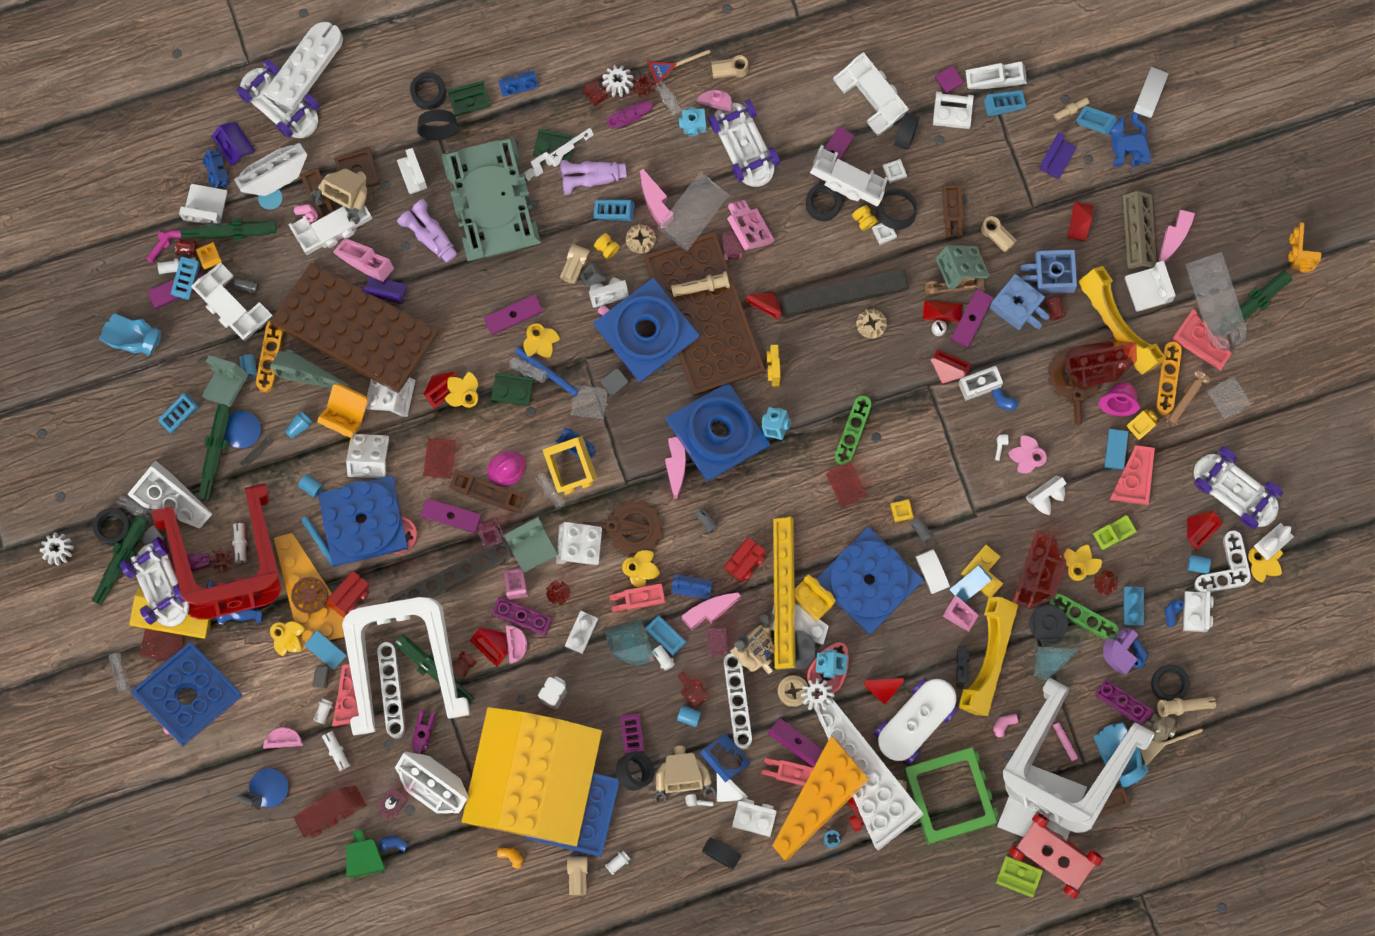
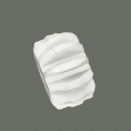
[602,65,634,97]
[40,533,74,566]
[801,678,834,712]

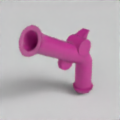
[145,230,181,263]

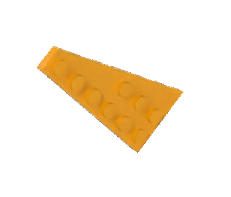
[274,533,345,649]
[772,736,870,861]

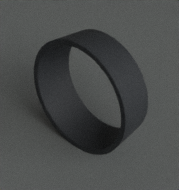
[417,109,458,140]
[876,188,917,230]

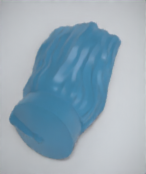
[99,313,161,356]
[1093,722,1148,787]

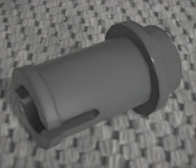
[234,278,259,295]
[695,508,718,533]
[910,517,933,543]

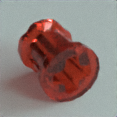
[175,238,198,257]
[1045,297,1066,321]

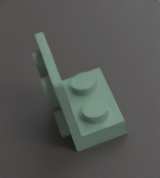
[936,245,990,289]
[202,355,249,407]
[504,517,558,573]

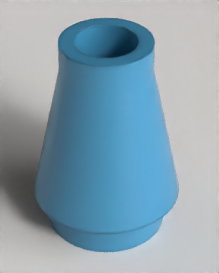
[285,411,313,439]

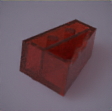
[293,785,367,839]

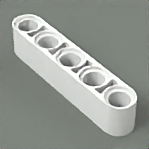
[377,642,406,739]
[724,653,752,750]

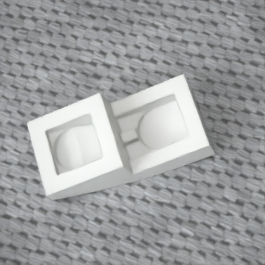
[915,549,950,594]

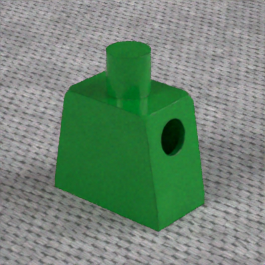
[346,830,386,878]

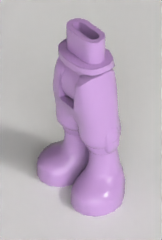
[560,160,627,195]
[397,199,458,263]

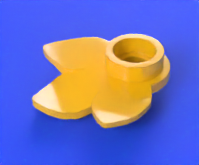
[523,323,560,358]
[445,372,478,408]
[1064,545,1102,581]
[1248,547,1283,583]
[622,550,660,588]
[270,621,305,656]

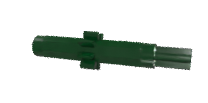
[180,218,276,242]
[1212,270,1293,339]
[198,404,232,500]
[92,515,149,606]
[394,634,475,705]

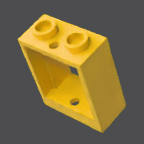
[543,436,598,495]

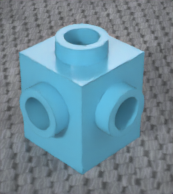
[679,107,706,136]
[762,407,791,440]
[816,649,848,678]

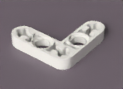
[1194,531,1251,593]

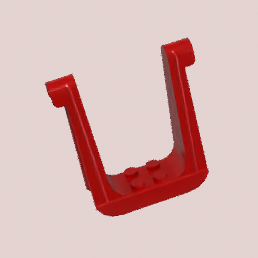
[151,483,282,620]

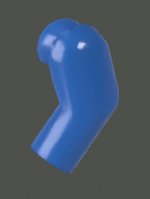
[992,388,1018,410]
[1165,599,1184,627]
[1131,639,1148,669]
[378,835,409,852]

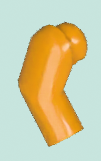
[497,848,523,869]

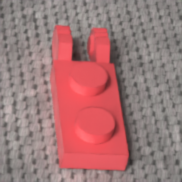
[609,584,666,612]
[761,758,813,786]

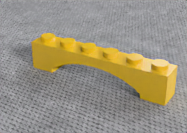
[1078,266,1166,375]
[958,597,1018,716]

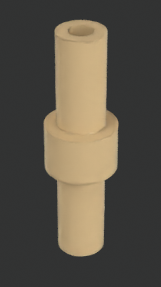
[1053,97,1090,121]

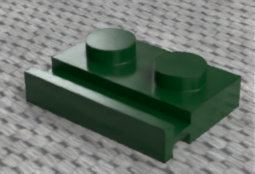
[447,80,491,117]
[533,129,575,162]
[491,373,533,406]

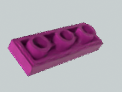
[810,126,854,183]
[147,270,203,309]
[951,289,994,348]
[483,294,543,336]
[420,498,481,534]
[491,597,553,636]
[1095,679,1153,726]
[768,718,823,767]

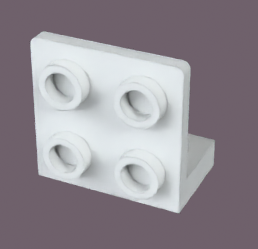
[179,184,228,224]
[1125,261,1176,312]
[366,377,416,417]
[346,434,389,479]
[556,522,602,565]
[732,799,777,837]

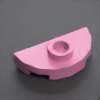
[697,90,733,112]
[506,625,527,664]
[263,727,303,749]

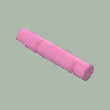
[1053,722,1078,761]

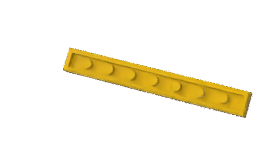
[773,517,795,669]

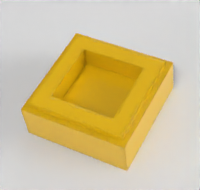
[890,499,914,523]

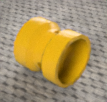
[852,205,878,231]
[594,233,620,259]

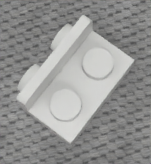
[397,148,427,194]
[1183,591,1213,632]

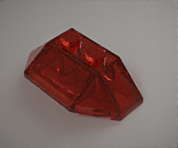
[1065,341,1137,387]
[1013,530,1066,609]

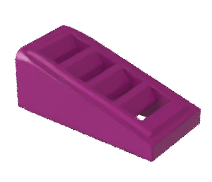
[620,713,644,755]

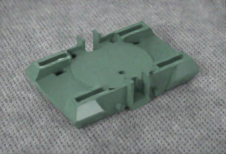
[441,136,541,261]

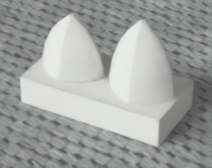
[589,277,629,308]
[1026,475,1066,515]
[1254,523,1294,560]
[565,611,599,655]

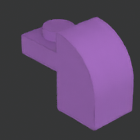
[1103,628,1138,674]

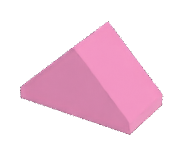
[504,568,528,600]
[943,596,979,632]

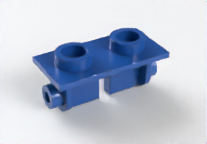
[498,70,538,97]
[203,149,229,188]
[555,427,597,459]
[671,574,713,600]

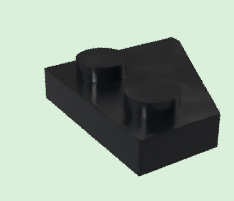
[956,645,970,687]

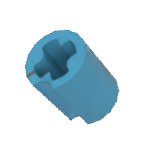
[238,354,257,378]
[298,474,324,498]
[1187,554,1211,574]
[677,705,702,727]
[823,830,841,849]

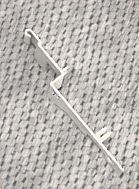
[523,128,594,181]

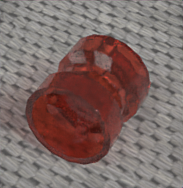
[582,80,608,106]
[452,650,477,678]

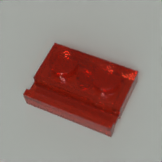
[423,438,456,479]
[825,461,868,508]
[139,628,184,661]

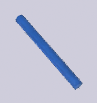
[515,347,579,397]

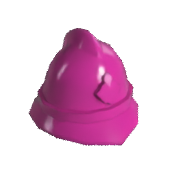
[1098,382,1140,416]
[487,451,526,486]

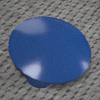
[225,411,261,449]
[249,768,288,808]

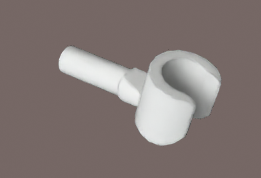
[995,434,1008,461]
[685,794,713,807]

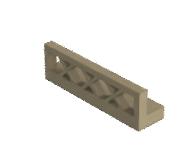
[1123,191,1157,269]

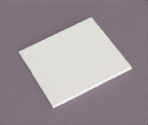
[997,765,1087,849]

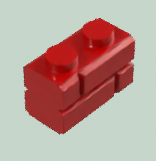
[723,537,766,583]
[326,571,370,618]

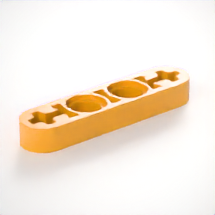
[256,321,284,392]
[1156,342,1182,415]

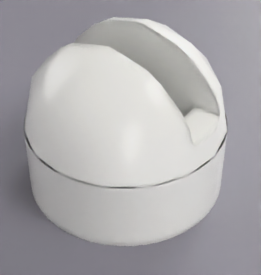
[931,320,947,336]

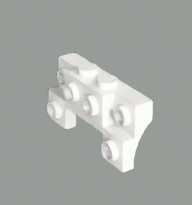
[833,52,909,136]
[810,145,888,206]
[288,205,372,256]
[191,263,273,341]

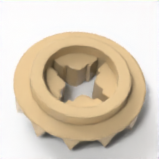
[626,224,656,254]
[856,309,887,339]
[778,675,808,707]

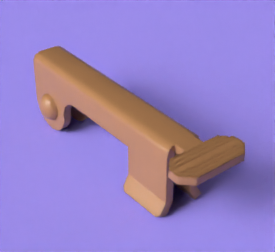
[925,278,985,294]
[1165,370,1210,426]

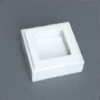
[883,159,907,184]
[872,223,897,245]

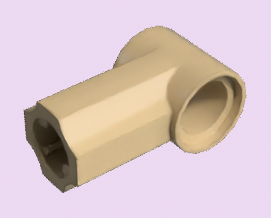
[711,55,749,79]
[981,216,1017,253]
[560,244,591,284]
[567,856,588,896]

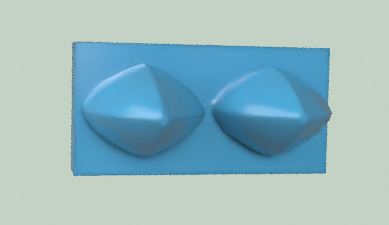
[1123,587,1144,627]

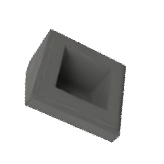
[580,262,607,287]
[600,368,628,397]
[141,525,167,545]
[312,667,330,689]
[235,791,262,810]

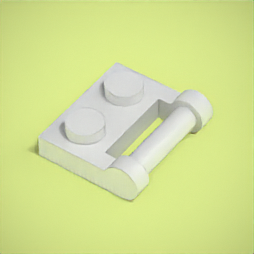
[933,91,974,129]

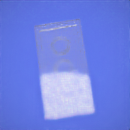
[657,171,729,251]

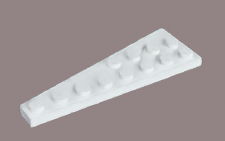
[814,698,924,851]

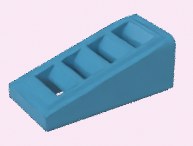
[984,90,1027,116]
[594,200,635,221]
[171,257,201,300]
[158,393,200,434]

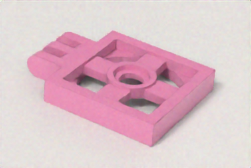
[727,200,775,251]

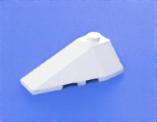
[128,461,212,529]

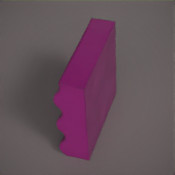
[934,65,964,94]

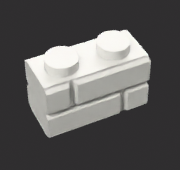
[959,366,1003,401]
[538,676,567,710]

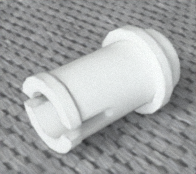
[652,645,675,671]
[313,698,333,725]
[605,850,630,875]

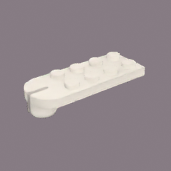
[264,22,343,110]

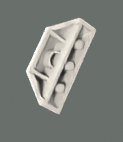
[234,143,307,196]
[395,752,469,813]

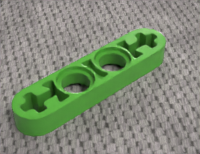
[835,396,871,467]
[1049,594,1119,640]

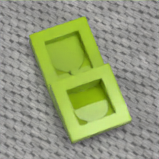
[1093,515,1137,550]

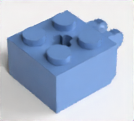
[1021,250,1077,294]
[990,274,1049,330]

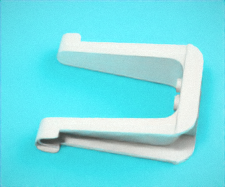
[342,597,470,736]
[1003,678,1155,833]

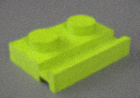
[995,856,1043,898]

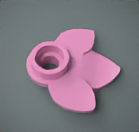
[1008,436,1047,473]

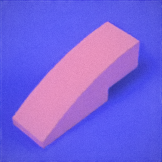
[640,169,673,229]
[1158,210,1195,263]
[333,238,394,282]
[665,437,686,499]
[681,593,741,631]

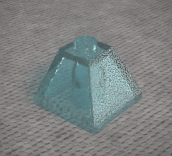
[605,621,654,666]
[1033,647,1077,680]

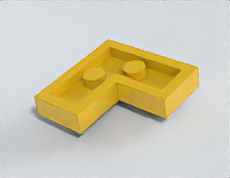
[767,345,780,387]
[961,545,1003,598]

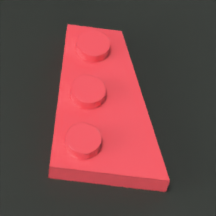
[1172,308,1232,370]
[1110,445,1155,505]
[332,664,359,727]

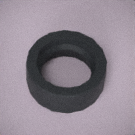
[410,72,446,110]
[894,112,920,150]
[806,183,842,221]
[93,508,131,546]
[1151,664,1190,701]
[616,751,654,791]
[702,837,741,869]

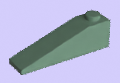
[270,349,350,389]

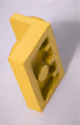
[794,574,836,622]

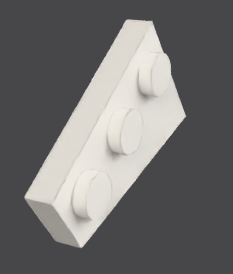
[769,603,829,645]

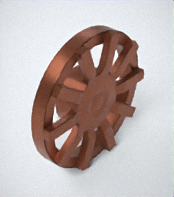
[291,577,328,614]

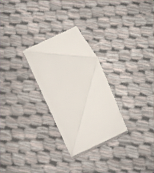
[717,773,748,802]

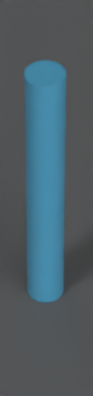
[301,516,333,567]

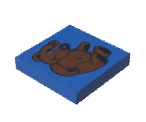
[700,733,751,783]

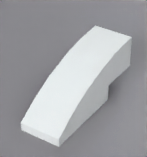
[966,61,1027,89]
[1133,67,1169,118]

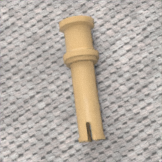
[671,271,730,297]
[1157,696,1216,717]

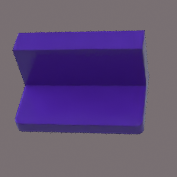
[211,122,255,166]
[1039,132,1076,179]
[364,276,407,304]

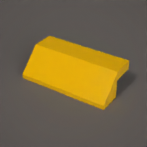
[129,585,210,639]

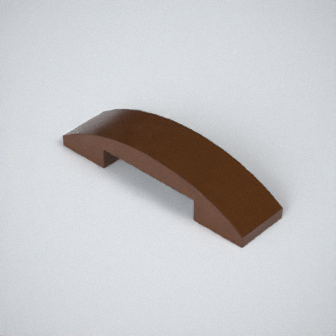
[449,469,528,514]

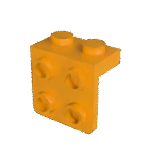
[1288,222,1321,273]
[317,383,368,438]

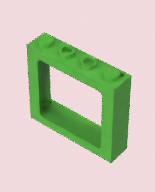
[904,747,999,845]

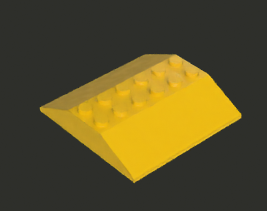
[462,707,602,847]

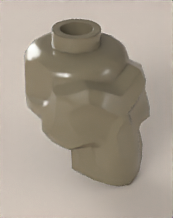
[1143,713,1178,743]

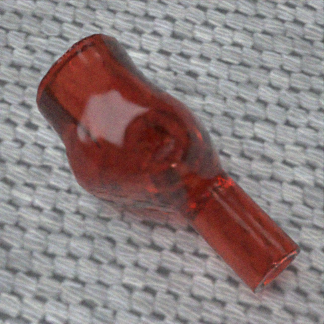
[678,672,710,708]

